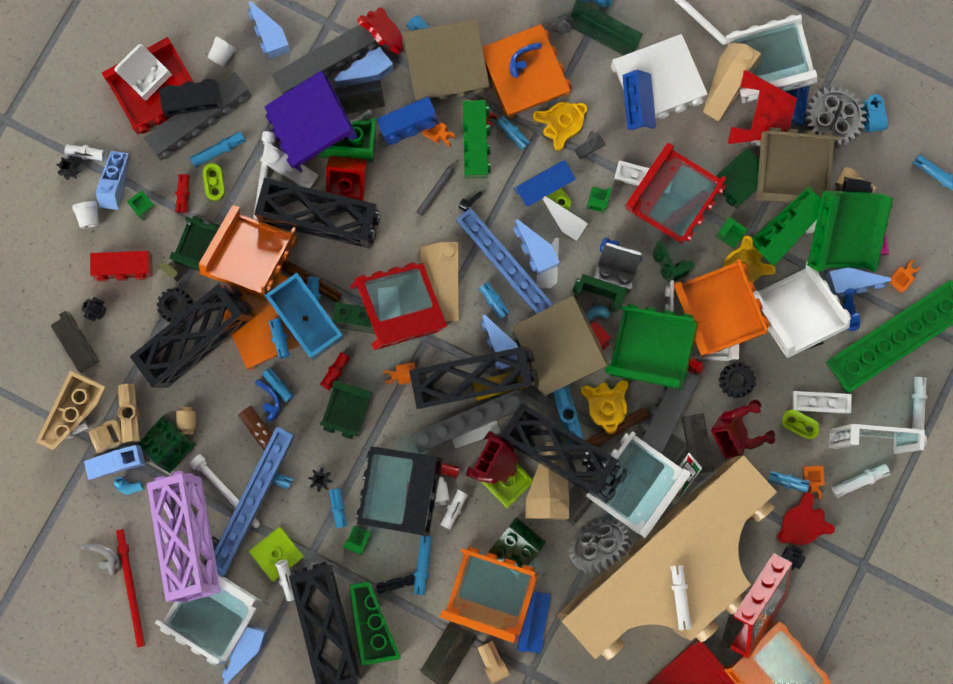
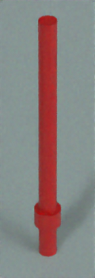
[116,529,145,648]

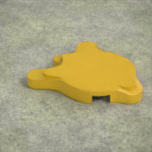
[533,101,587,151]
[723,235,776,283]
[581,380,629,434]

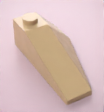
[525,441,569,520]

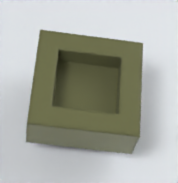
[159,261,182,282]

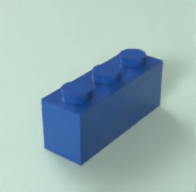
[377,96,440,146]

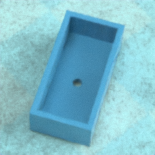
[265,273,344,361]

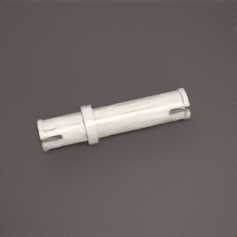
[912,377,928,430]
[831,464,890,498]
[670,565,692,630]

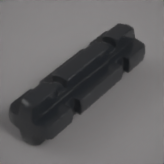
[376,575,415,594]

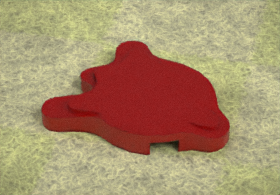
[357,7,404,55]
[777,492,835,545]

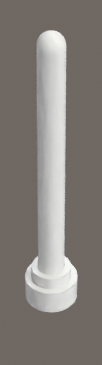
[675,0,727,45]
[253,131,277,221]
[189,454,260,528]

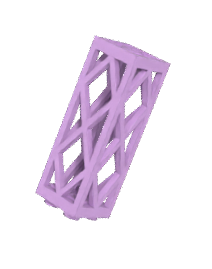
[147,471,221,602]

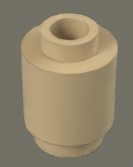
[176,407,196,434]

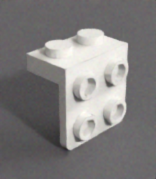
[115,44,172,101]

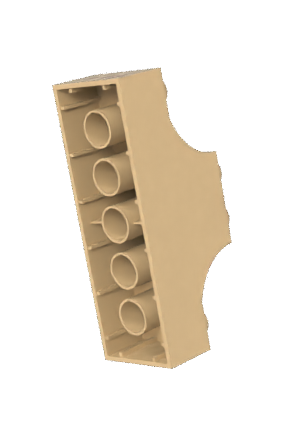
[556,455,777,660]

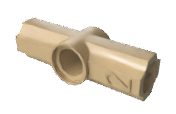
[118,384,141,444]

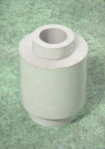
[435,477,450,507]

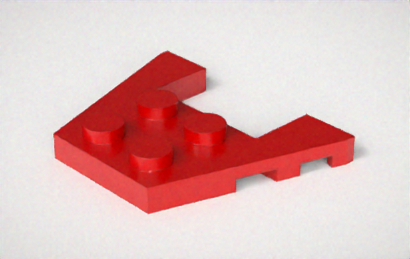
[727,70,797,144]

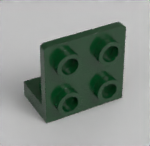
[652,240,695,283]
[138,415,196,473]
[488,517,546,577]

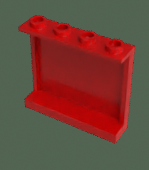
[102,37,194,135]
[646,639,735,684]

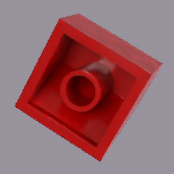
[326,156,367,201]

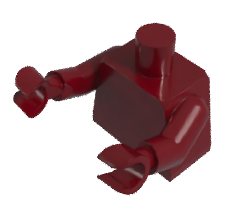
[711,399,776,459]
[466,431,518,484]

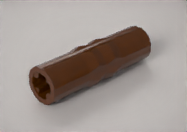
[238,406,273,451]

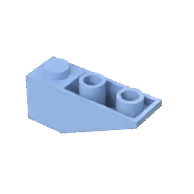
[247,1,291,59]
[334,47,394,88]
[95,151,129,210]
[513,219,560,275]
[825,267,891,298]
[480,315,518,371]
[84,445,146,480]
[222,625,268,684]

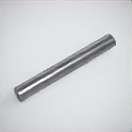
[416,166,454,216]

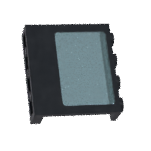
[356,446,443,536]

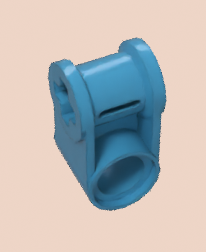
[861,94,888,133]

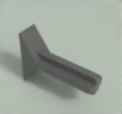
[574,131,606,159]

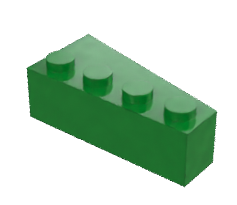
[463,100,491,179]
[314,118,377,162]
[752,186,821,266]
[349,581,401,666]

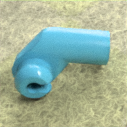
[586,305,610,322]

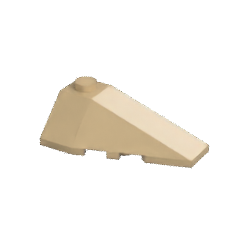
[703,42,762,122]
[420,242,459,322]
[36,371,106,450]

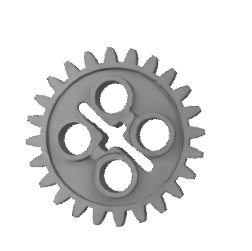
[804,86,867,147]
[568,518,632,573]

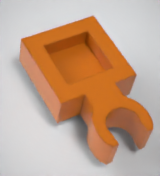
[422,122,456,147]
[888,260,921,294]
[383,362,416,385]
[802,465,825,499]

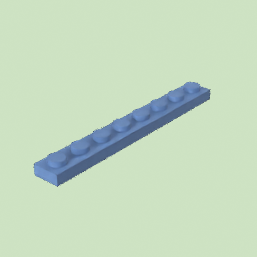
[456,208,554,314]
[214,427,296,576]

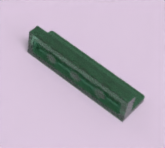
[570,0,643,55]

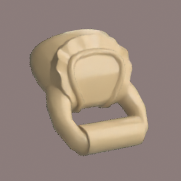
[88,421,123,453]

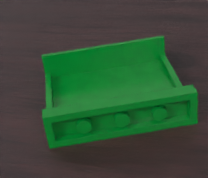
[807,191,893,272]
[605,304,699,390]

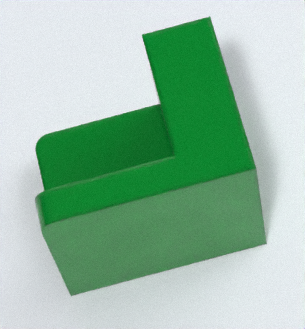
[586,187,612,213]
[127,190,155,221]
[716,217,748,248]
[343,526,372,555]

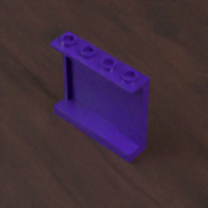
[264,71,358,173]

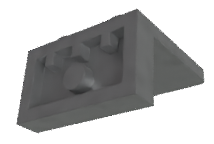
[594,243,642,294]

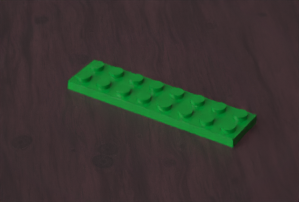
[825,279,953,394]

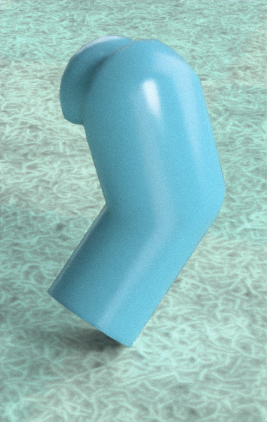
[114,476,144,495]

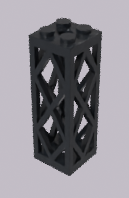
[254,178,381,249]
[130,283,255,388]
[409,346,539,409]
[500,403,627,504]
[289,561,361,684]

